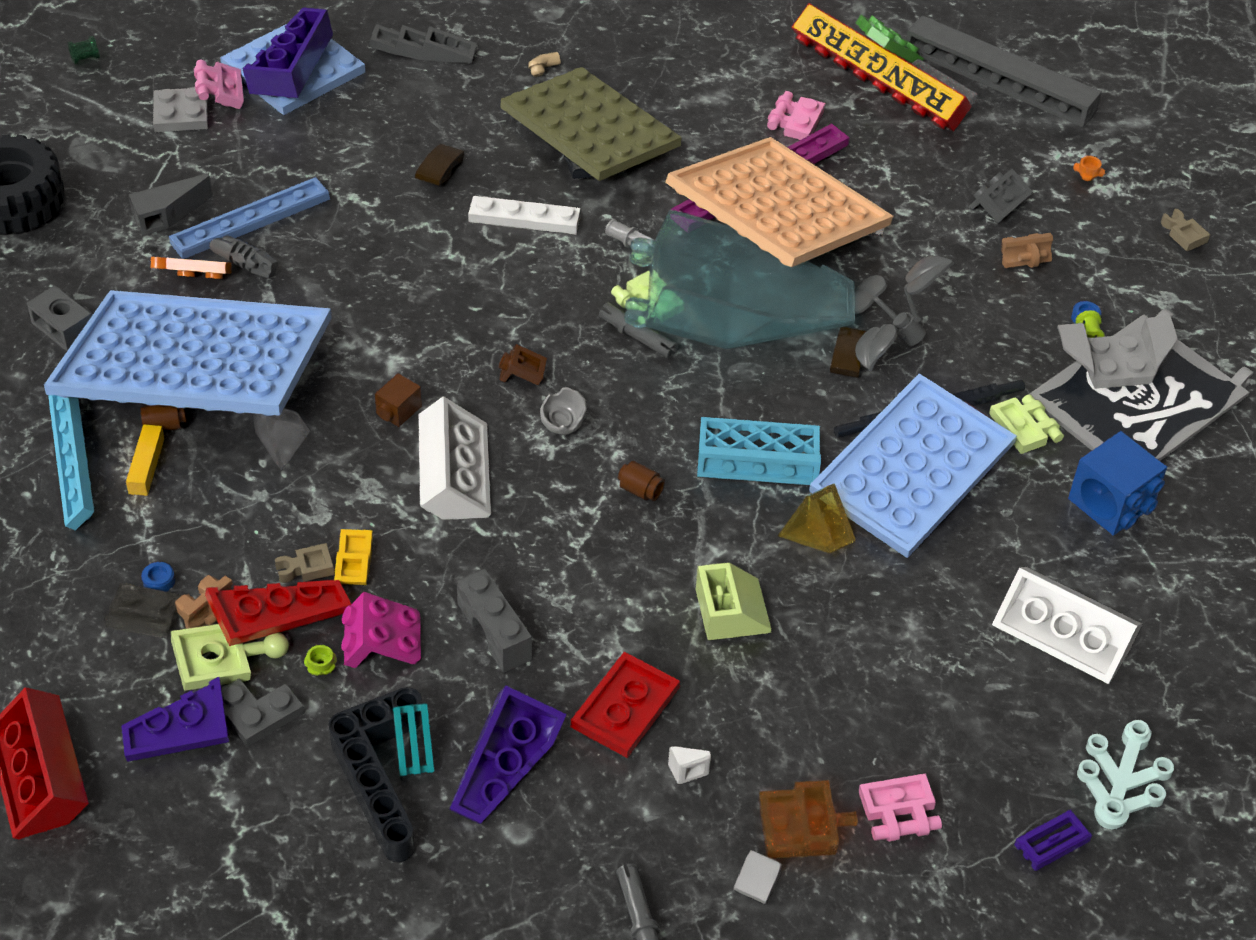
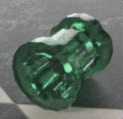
[67,36,100,64]

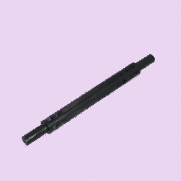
[834,379,1025,438]

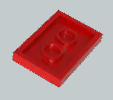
[571,652,680,758]

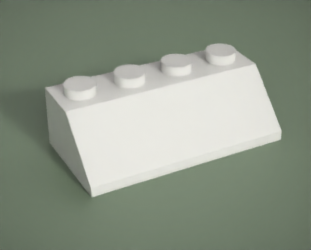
[419,396,491,519]
[992,567,1142,684]

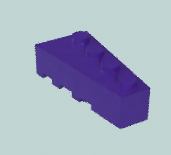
[242,8,333,98]

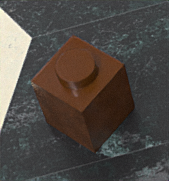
[375,373,422,427]

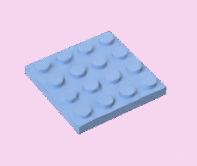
[220,25,365,115]

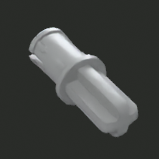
[605,219,656,255]

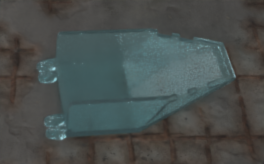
[624,210,855,349]

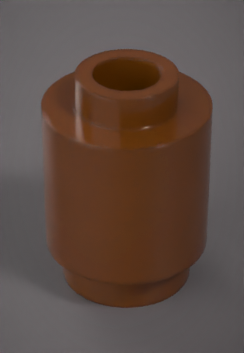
[140,405,187,431]
[618,461,665,501]

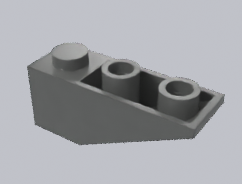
[129,173,213,236]

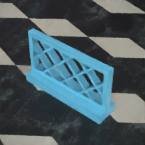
[697,417,821,485]

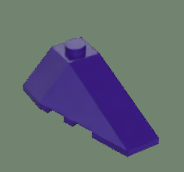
[449,685,566,824]

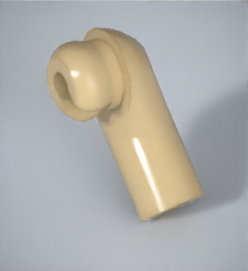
[528,52,560,77]

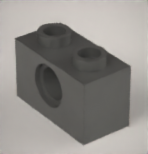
[27,285,93,351]

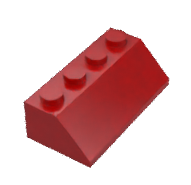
[0,687,89,839]

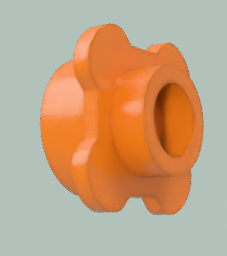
[1073,156,1105,181]

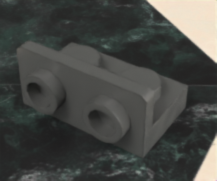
[969,169,1033,223]

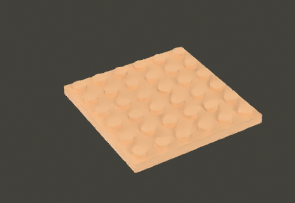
[666,137,893,267]

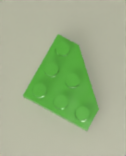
[856,15,924,67]

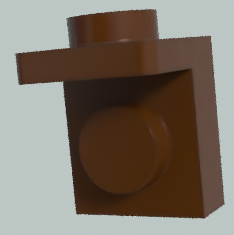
[498,344,547,385]

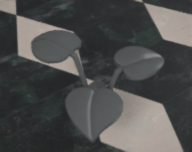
[846,255,954,371]

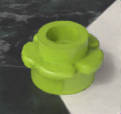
[304,645,337,676]

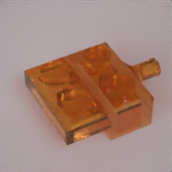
[758,780,857,858]

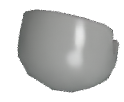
[540,387,587,435]

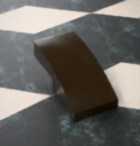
[415,144,464,186]
[830,326,867,378]

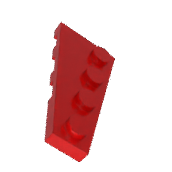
[205,580,352,647]

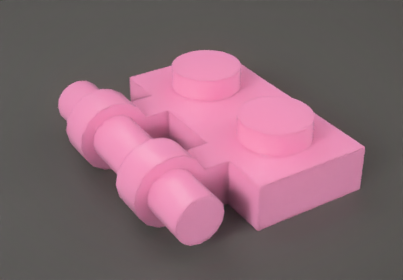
[194,60,244,109]
[767,91,825,140]
[859,774,942,842]

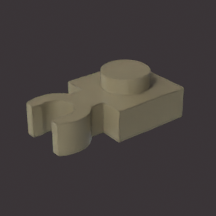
[1161,209,1210,251]
[275,543,334,583]

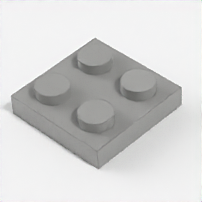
[153,87,208,132]

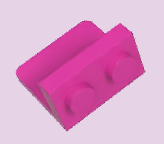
[341,592,421,668]

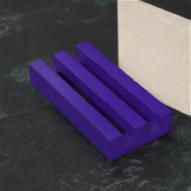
[1014,809,1092,871]

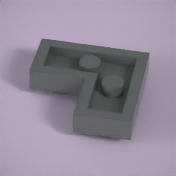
[222,679,304,747]

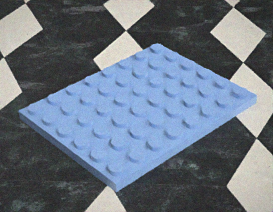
[44,290,331,416]

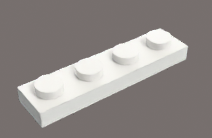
[468,196,581,234]

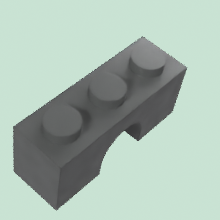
[457,569,532,673]

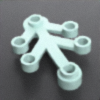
[1077,720,1174,829]

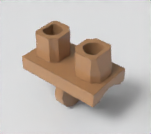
[1001,233,1053,268]
[175,575,233,629]

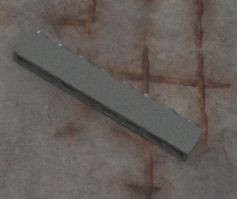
[906,15,1102,127]

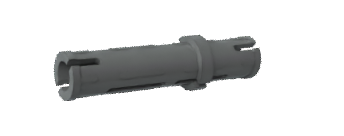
[599,302,678,360]
[616,863,660,940]

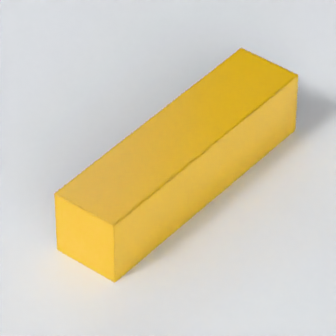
[126,425,164,496]

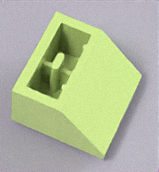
[696,563,771,640]

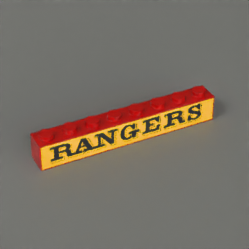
[791,3,972,132]

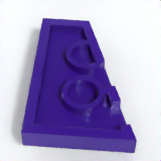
[121,677,229,762]

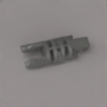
[209,235,278,278]

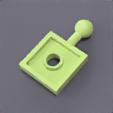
[171,624,289,691]

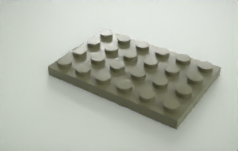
[501,67,682,181]

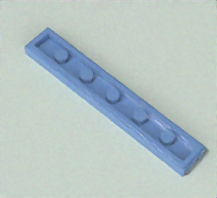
[169,177,330,259]

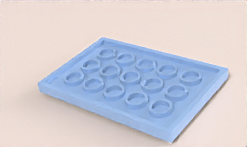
[809,373,1017,558]

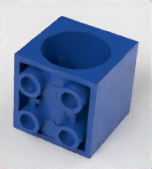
[1068,431,1167,536]

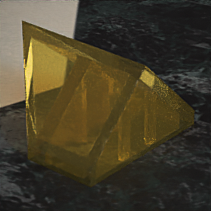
[778,484,856,553]

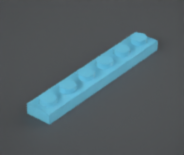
[48,395,94,530]

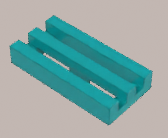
[393,703,434,776]

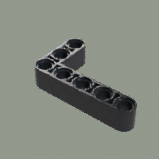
[328,687,422,862]

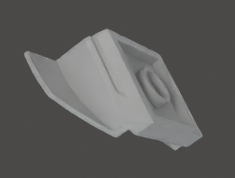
[1057,316,1177,389]

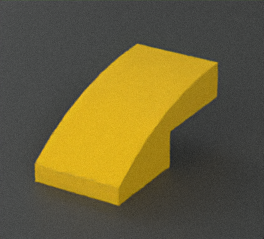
[334,529,373,585]

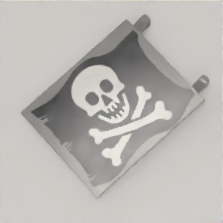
[1028,309,1253,461]

